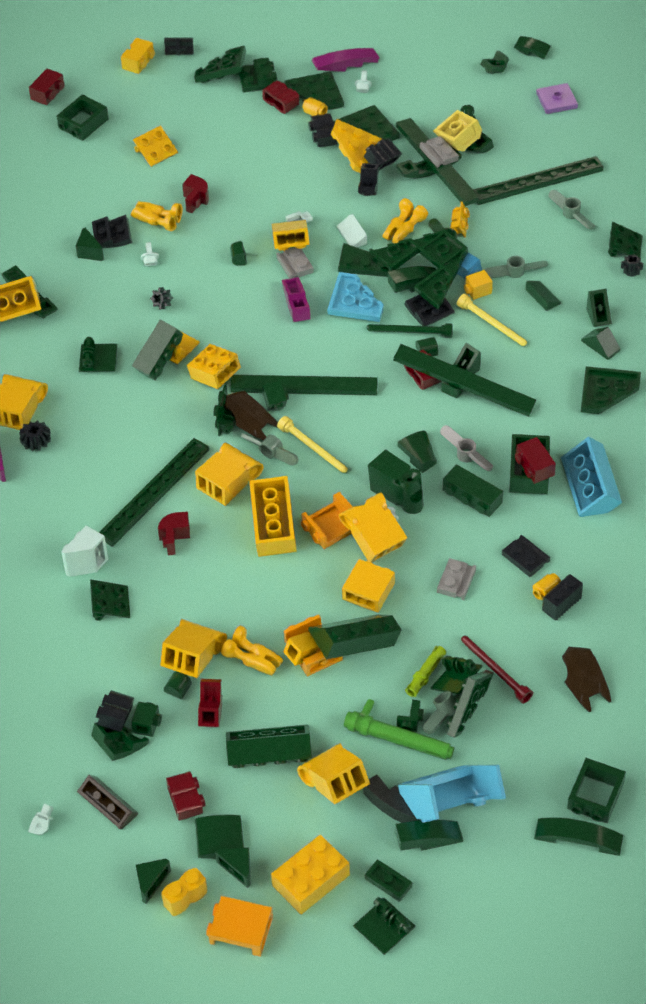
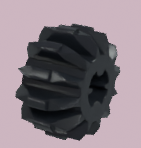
[19,420,51,452]

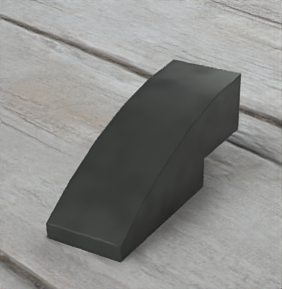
[363,774,421,823]

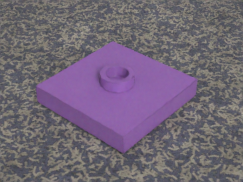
[536,83,578,114]

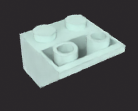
[61,526,108,577]

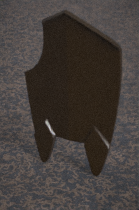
[224,391,278,441]
[562,647,611,712]

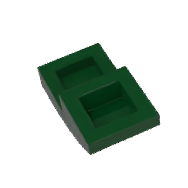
[514,36,551,60]

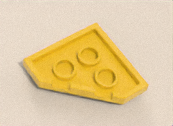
[331,119,382,173]

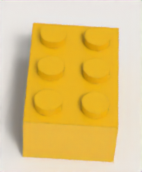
[271,834,350,915]

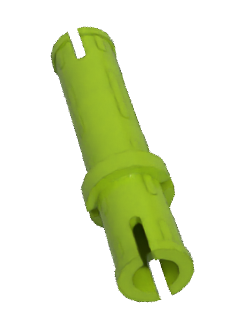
[405,645,446,697]

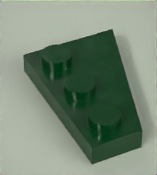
[338,243,390,277]

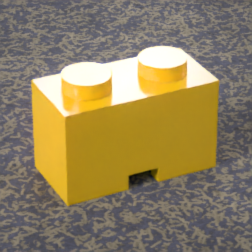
[121,37,155,74]

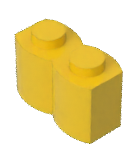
[161,868,208,916]

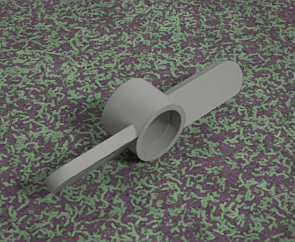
[440,425,493,471]

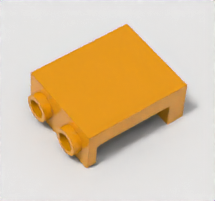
[301,492,353,549]
[284,614,343,676]
[206,896,273,957]

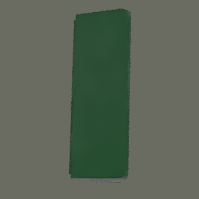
[525,281,561,311]

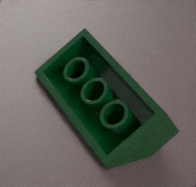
[308,614,402,659]
[226,724,312,768]

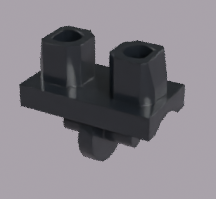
[164,37,194,56]

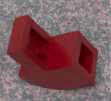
[182,174,209,213]
[158,511,190,556]
[198,678,223,727]

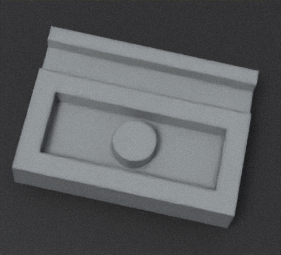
[420,136,459,168]
[276,247,314,279]
[437,558,476,600]

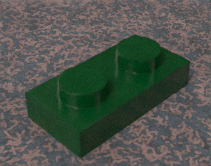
[364,859,413,902]

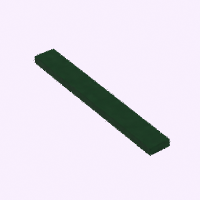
[396,118,479,206]
[473,156,603,205]
[393,344,536,417]
[230,375,378,395]
[99,438,209,547]

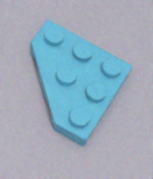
[327,272,384,322]

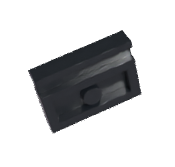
[502,535,550,577]

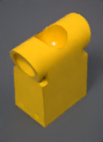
[0,374,48,430]
[195,442,264,506]
[339,492,407,562]
[160,619,227,678]
[297,743,370,805]

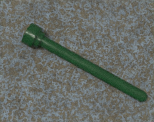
[366,323,453,338]

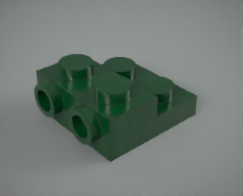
[238,57,277,93]

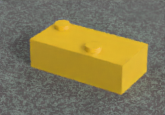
[249,476,297,557]

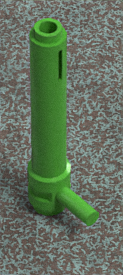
[344,699,454,760]

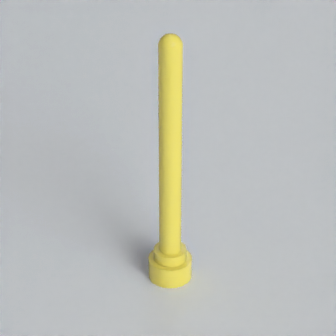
[457,294,527,346]
[277,416,348,473]

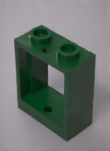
[56,94,109,141]
[567,758,626,823]

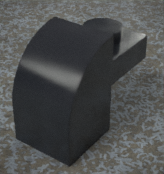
[358,163,379,196]

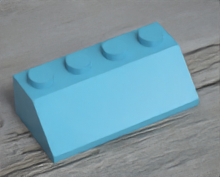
[561,436,622,517]

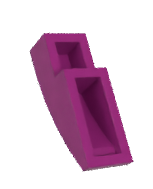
[282,277,311,322]

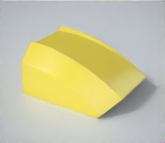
[433,110,482,151]

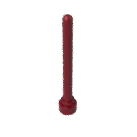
[461,636,533,704]

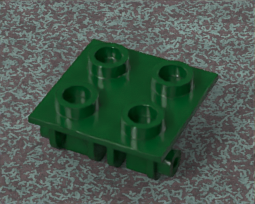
[608,221,643,258]
[79,337,117,372]
[213,384,236,436]
[90,579,130,621]
[430,656,483,694]
[353,897,416,955]

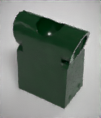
[368,449,424,514]

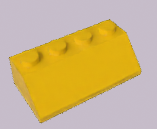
[0,276,42,322]

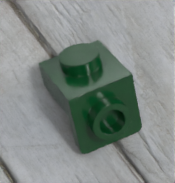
[480,51,509,74]
[397,699,424,732]

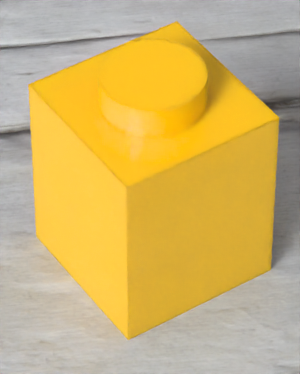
[464,270,493,300]
[283,632,319,666]

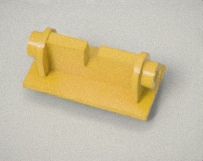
[450,201,470,238]

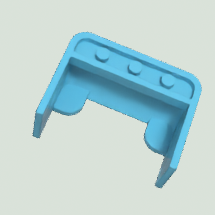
[398,765,506,822]

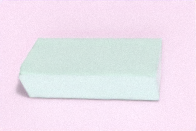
[337,214,367,247]

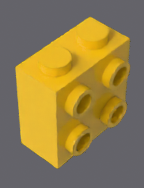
[272,220,309,251]
[187,344,241,389]
[342,559,395,613]

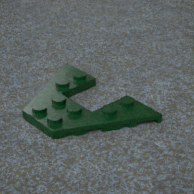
[369,229,468,309]

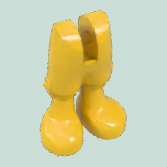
[382,198,428,243]
[130,201,183,231]
[221,625,283,676]

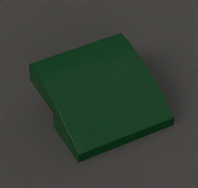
[195,815,244,859]

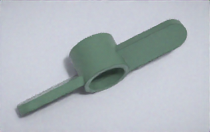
[549,190,595,230]
[485,256,548,278]
[240,433,298,465]
[423,691,463,734]

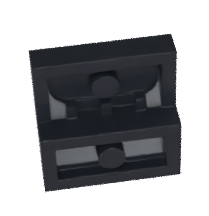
[92,215,132,248]
[404,295,455,326]

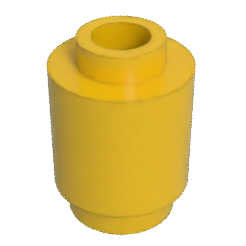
[302,97,328,116]
[532,573,561,601]

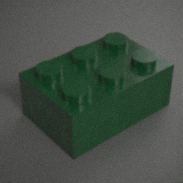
[509,434,550,494]

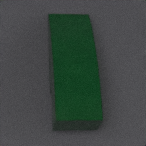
[388,266,436,293]
[395,820,463,851]

